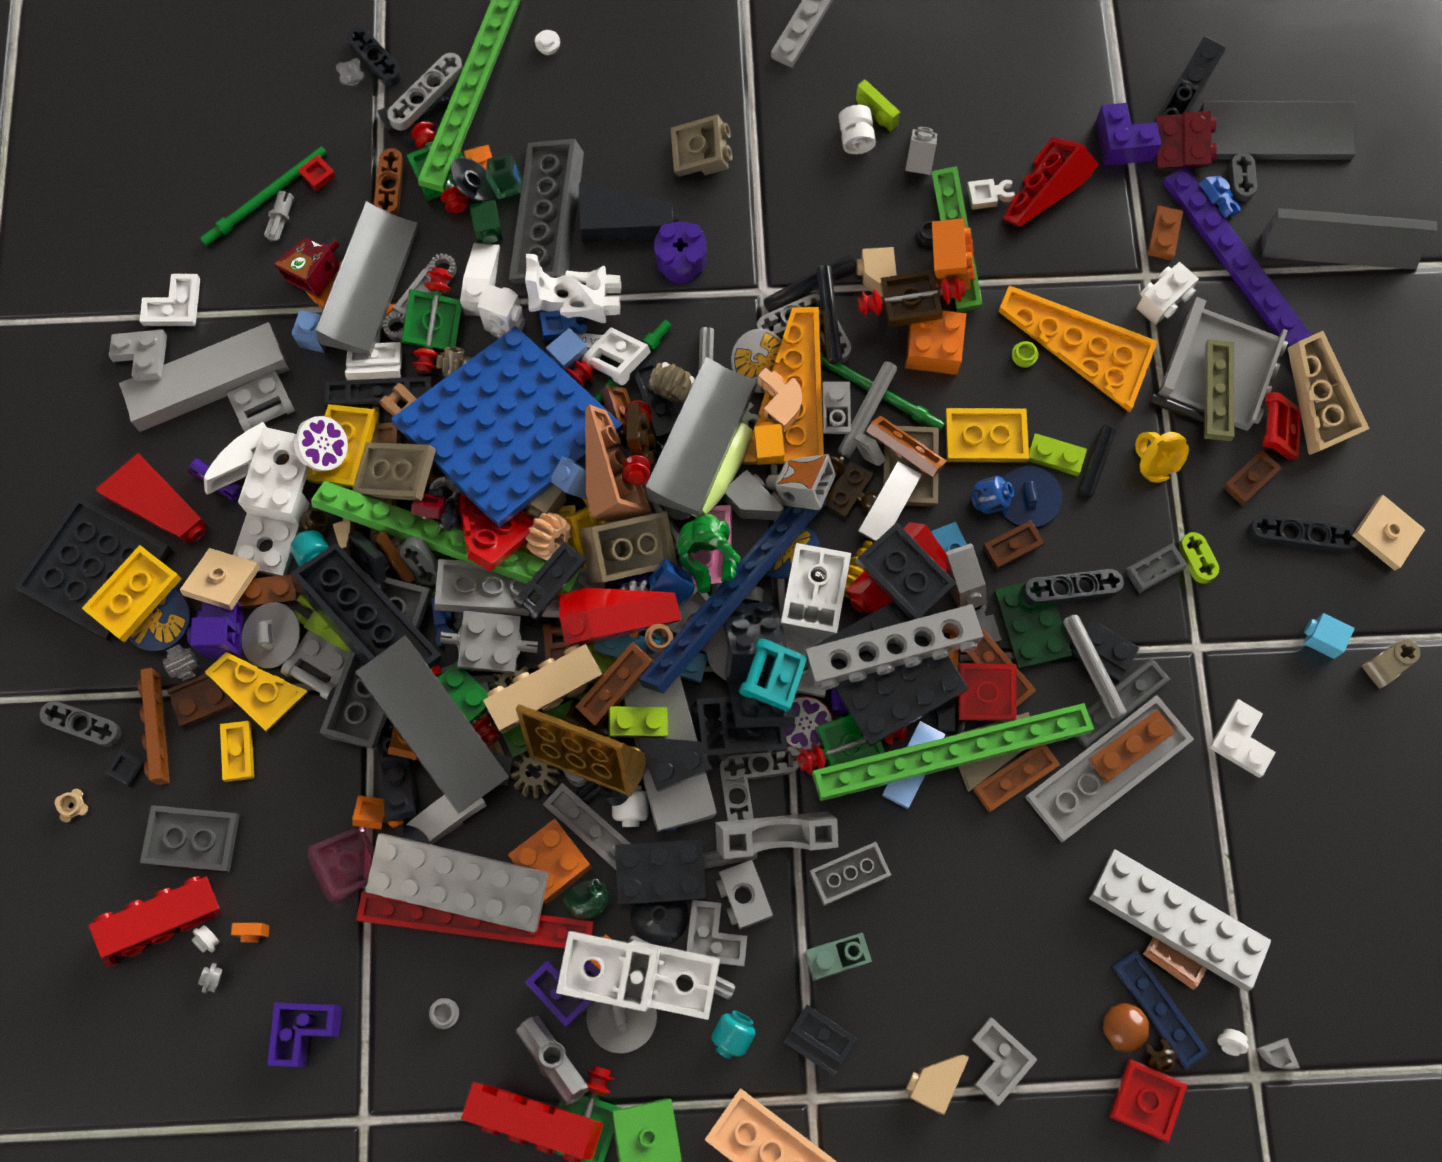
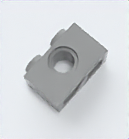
[716,860,773,930]

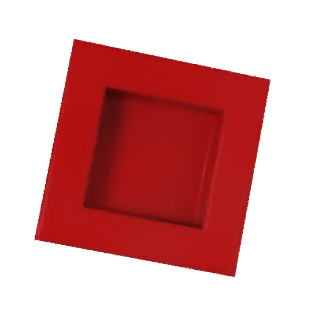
[298,155,336,192]

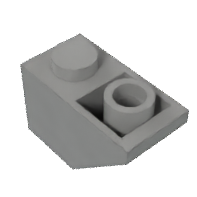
[905,127,937,175]
[822,382,851,434]
[722,470,784,520]

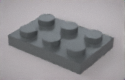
[140,805,240,872]

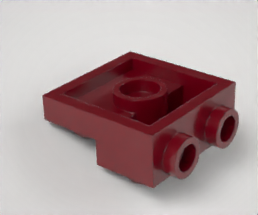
[1155,111,1217,169]

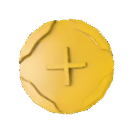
[1135,432,1189,483]

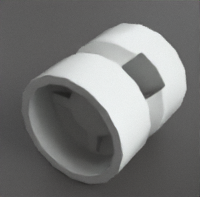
[839,105,876,154]

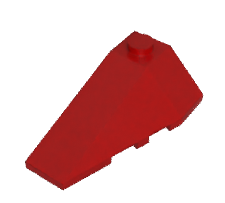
[1002,137,1099,227]
[559,588,682,647]

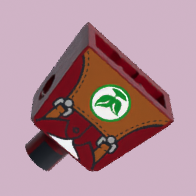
[274,235,340,297]

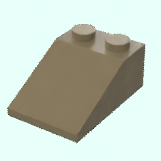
[579,511,677,583]

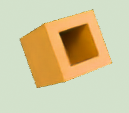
[754,421,785,465]

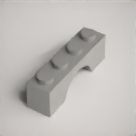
[715,811,838,859]

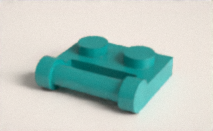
[739,639,807,712]

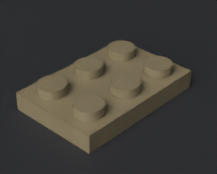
[883,426,939,507]
[352,443,436,501]

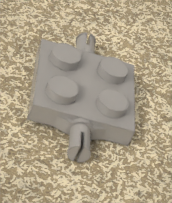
[440,611,538,674]

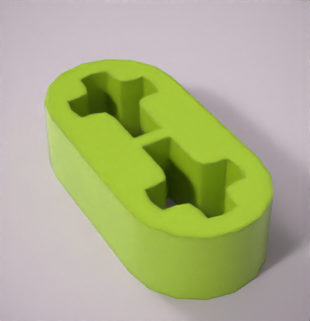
[1179,532,1219,584]

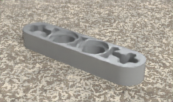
[387,53,463,130]

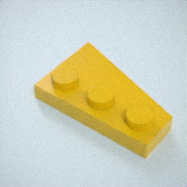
[205,652,308,732]

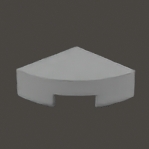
[1257,1038,1300,1069]

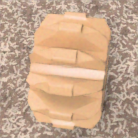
[525,512,572,560]

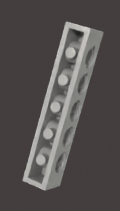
[805,604,983,690]

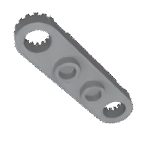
[383,254,457,341]

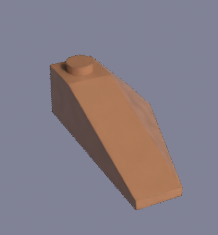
[585,405,652,522]

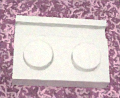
[345,342,403,380]

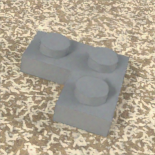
[109,330,167,381]
[686,900,747,967]
[971,1017,1038,1106]

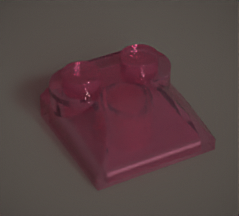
[307,826,375,902]

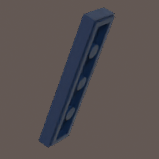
[1112,950,1209,1069]

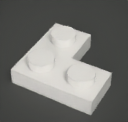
[140,274,200,326]
[1209,699,1276,778]

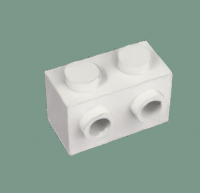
[1136,262,1199,326]
[477,284,525,339]

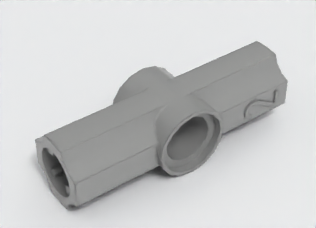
[516,1016,588,1106]

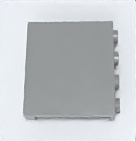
[1157,297,1288,431]

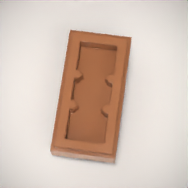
[1143,937,1207,990]

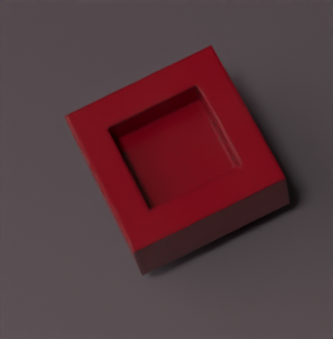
[411,494,446,520]

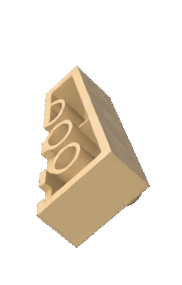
[1288,331,1369,455]
[483,644,603,734]

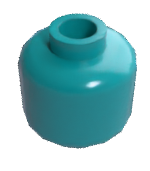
[290,530,330,567]
[711,1011,756,1059]

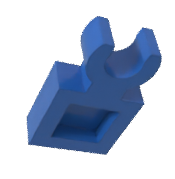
[1199,176,1241,218]
[539,311,587,340]

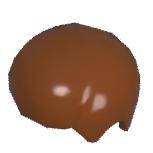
[1103,1003,1149,1053]

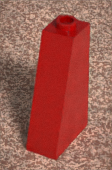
[96,453,209,545]
[845,522,947,613]

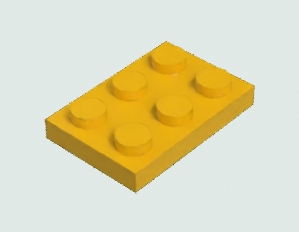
[306,404,379,488]
[945,408,1029,462]
[82,545,182,642]

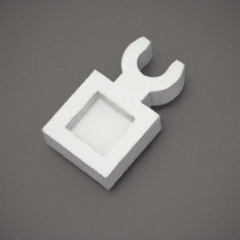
[967,179,1015,210]

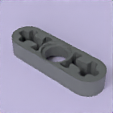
[40,701,122,747]

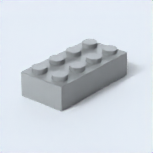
[809,842,891,906]

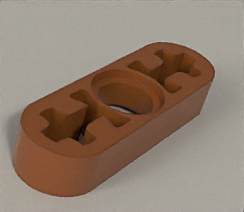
[374,148,404,216]

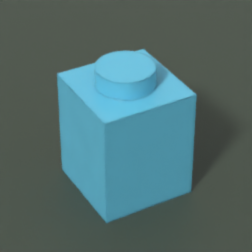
[1303,613,1355,659]

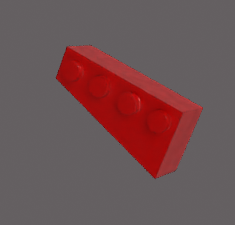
[89,876,221,968]
[461,1082,604,1162]

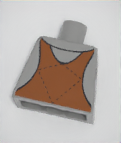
[767,454,836,510]

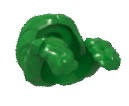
[677,514,740,594]

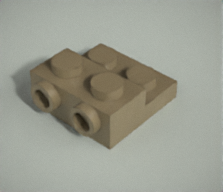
[671,115,732,177]

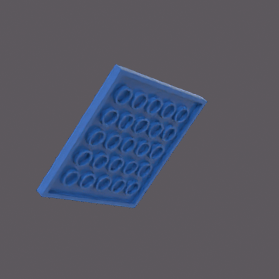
[391,326,623,528]

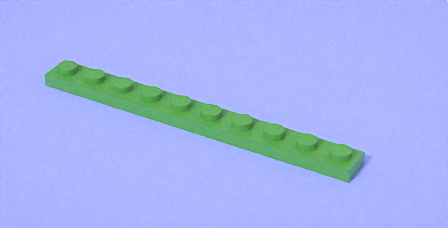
[418,0,520,192]
[311,481,580,595]
[812,703,1094,801]

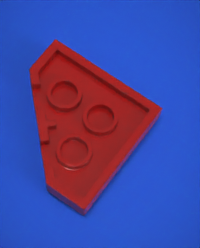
[458,494,534,572]

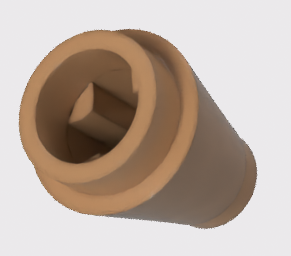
[645,624,673,652]

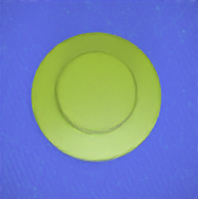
[1012,341,1038,368]

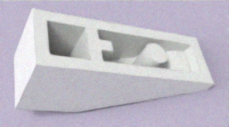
[460,243,500,316]

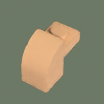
[758,368,802,433]

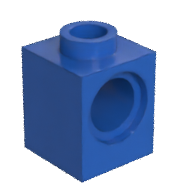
[649,558,694,607]

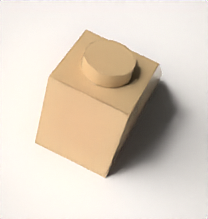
[856,247,897,296]
[906,1055,969,1115]

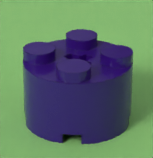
[654,222,707,283]

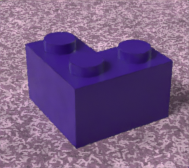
[1095,103,1161,166]
[187,600,243,660]
[525,961,600,1028]
[267,1003,342,1067]

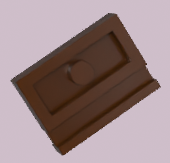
[167,674,236,728]

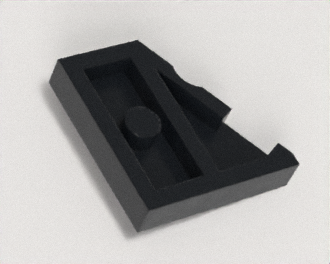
[638,737,713,792]

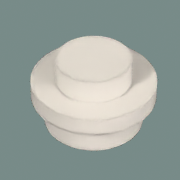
[535,30,560,55]
[192,925,219,953]
[1217,1029,1249,1056]

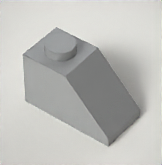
[945,543,987,608]

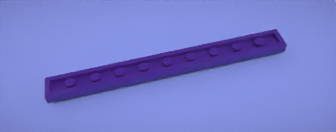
[1163,167,1312,352]

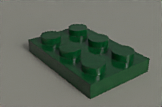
[994,583,1072,670]

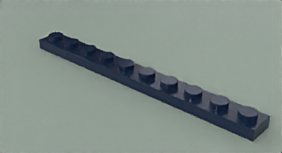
[638,499,827,694]

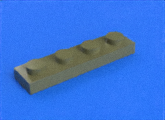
[1204,340,1234,441]

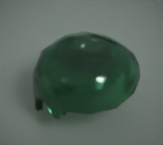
[563,878,610,919]

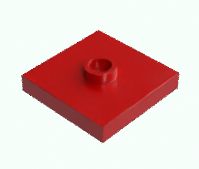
[959,663,1017,721]
[1109,1059,1188,1143]

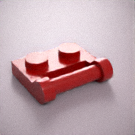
[1262,392,1301,460]

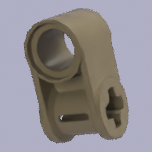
[1361,639,1421,689]

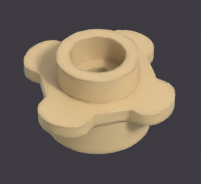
[55,789,88,822]

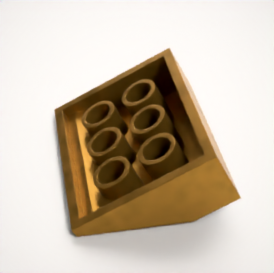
[516,704,647,797]

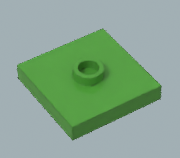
[611,1098,682,1162]

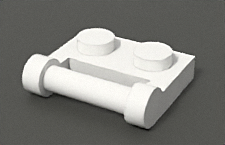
[582,327,651,385]

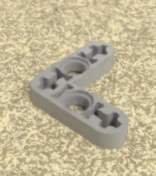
[757,294,851,363]
[720,747,800,821]

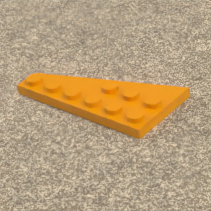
[998,285,1158,412]
[743,307,824,465]

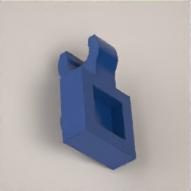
[431,598,457,649]

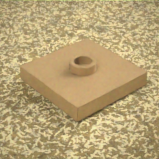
[1352,495,1425,571]
[180,548,260,611]

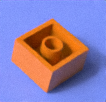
[932,218,975,290]
[905,311,966,375]
[508,819,592,905]

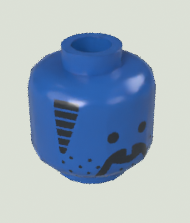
[971,476,1014,515]

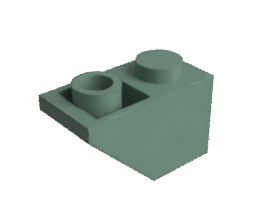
[804,933,872,981]

